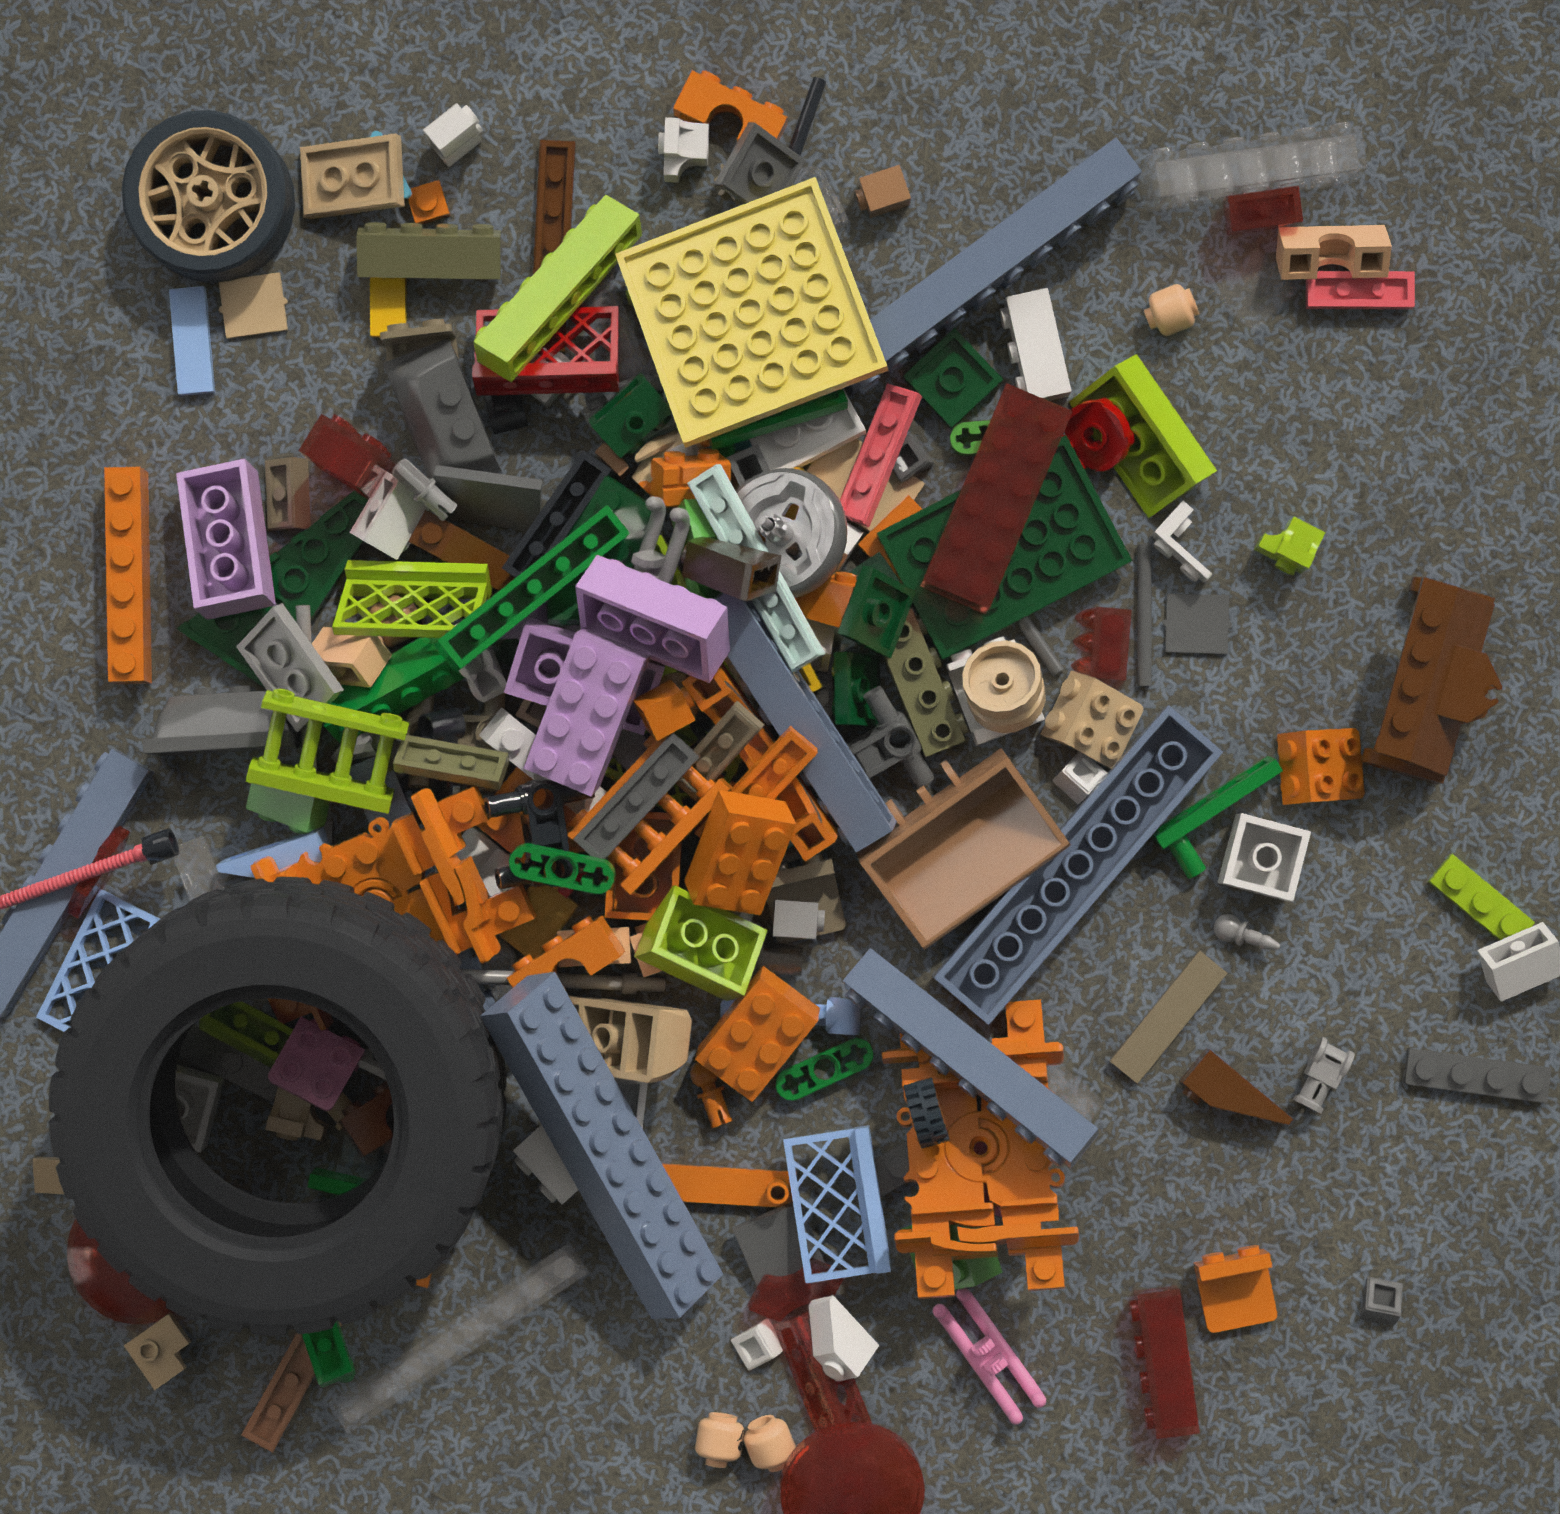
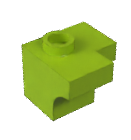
[1254,516,1325,575]

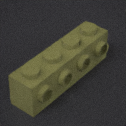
[357,222,501,280]
[883,609,969,758]

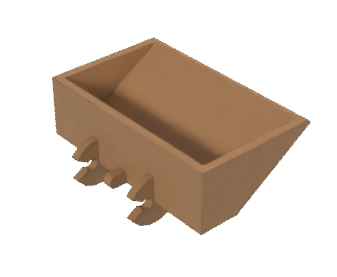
[856,748,1071,950]

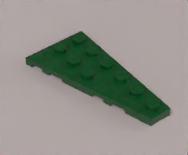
[176,491,368,688]

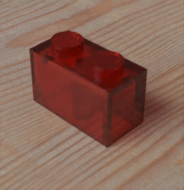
[1222,186,1303,236]

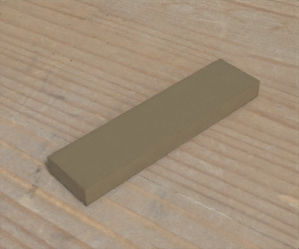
[1109,950,1227,1084]

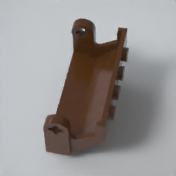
[1361,577,1503,785]

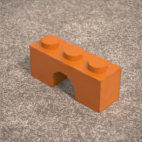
[673,70,787,142]
[507,915,625,990]

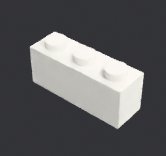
[999,288,1071,406]

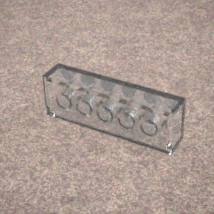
[1141,122,1368,212]

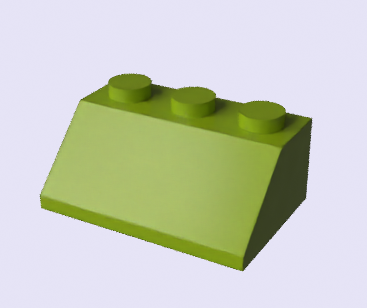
[634,885,768,1001]

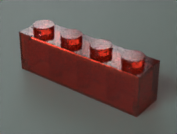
[1129,1285,1200,1439]

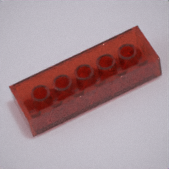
[920,383,1073,614]

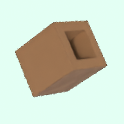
[854,165,911,218]

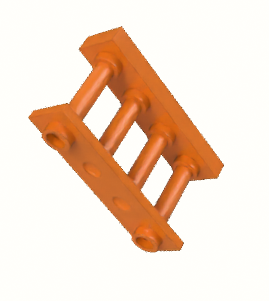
[567,732,733,895]

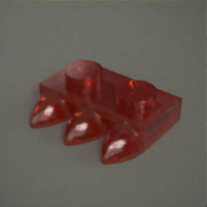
[1071,607,1132,681]

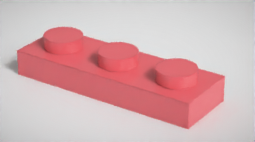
[1306,271,1415,309]

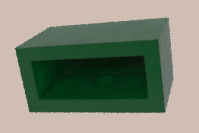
[588,372,672,458]

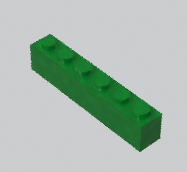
[433,505,630,673]

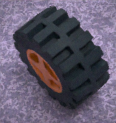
[904,1078,950,1149]

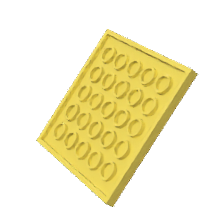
[615,177,889,448]

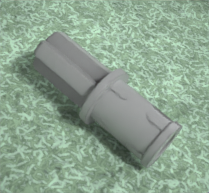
[392,459,457,521]

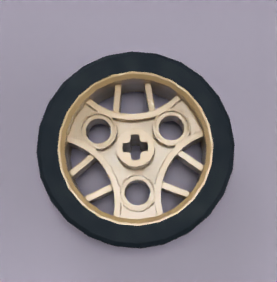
[122,110,295,283]

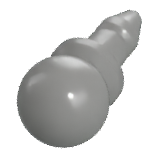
[1214,914,1280,950]

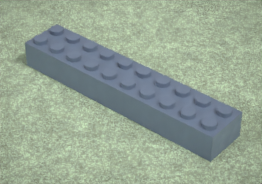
[846,137,1142,396]
[932,705,1223,1025]
[481,972,723,1319]

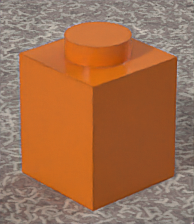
[633,679,695,741]

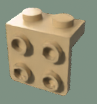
[1040,671,1143,768]

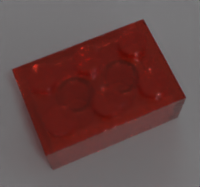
[298,414,395,499]

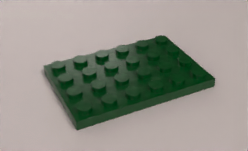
[876,435,1133,660]

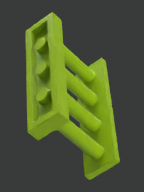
[245,689,410,814]

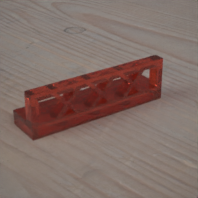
[772,1310,878,1458]

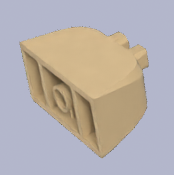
[568,995,692,1083]

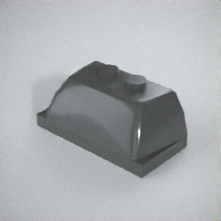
[383,337,502,479]
[143,686,299,757]

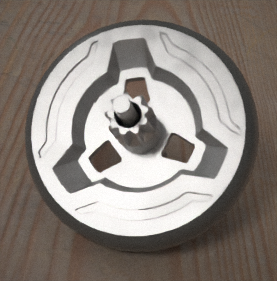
[736,468,848,599]

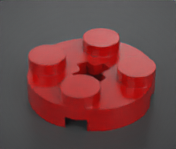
[1062,398,1135,471]

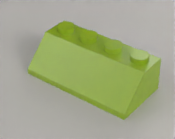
[1069,354,1217,518]

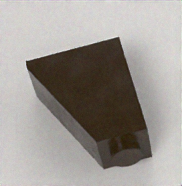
[681,536,782,601]

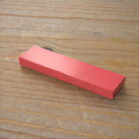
[840,383,922,527]

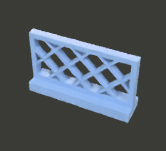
[36,889,160,1032]
[783,1125,892,1283]

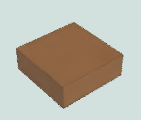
[595,443,630,481]

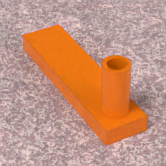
[694,726,818,838]
[662,1163,797,1208]

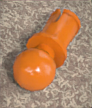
[690,1062,733,1128]

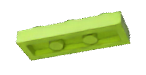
[1428,854,1535,941]

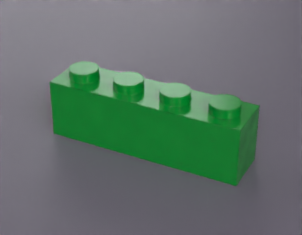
[323,637,465,744]

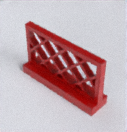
[472,306,619,396]

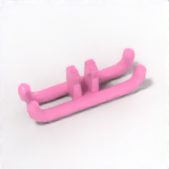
[933,1288,1046,1425]

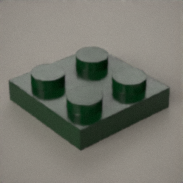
[902,328,1003,429]
[837,565,916,659]
[831,652,880,727]

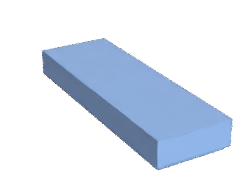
[169,286,215,396]

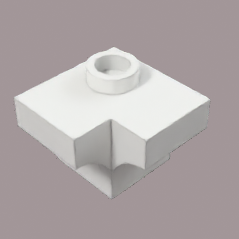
[658,117,709,183]

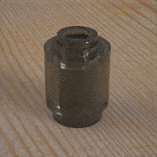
[754,942,803,979]

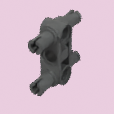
[846,686,934,788]

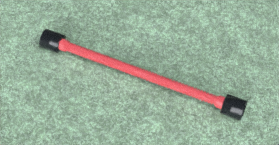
[0,828,179,910]

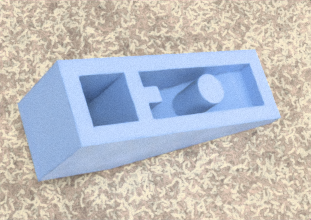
[216,827,330,878]

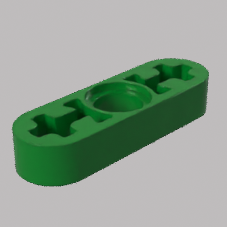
[509,843,615,894]
[776,1038,873,1100]

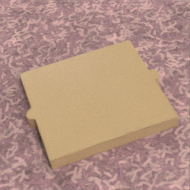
[219,272,288,339]

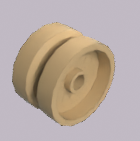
[962,640,1046,733]

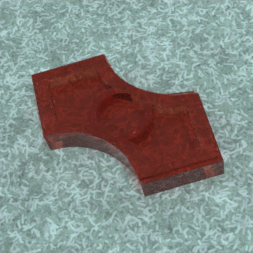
[67,826,130,919]
[747,1258,844,1323]

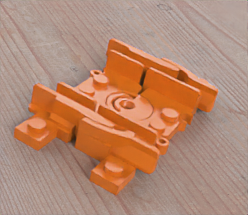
[251,786,537,1031]
[882,999,1079,1299]

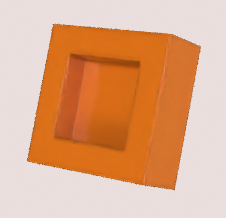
[408,180,450,224]

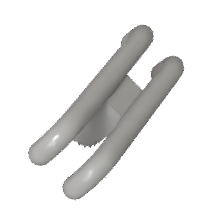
[631,496,690,584]

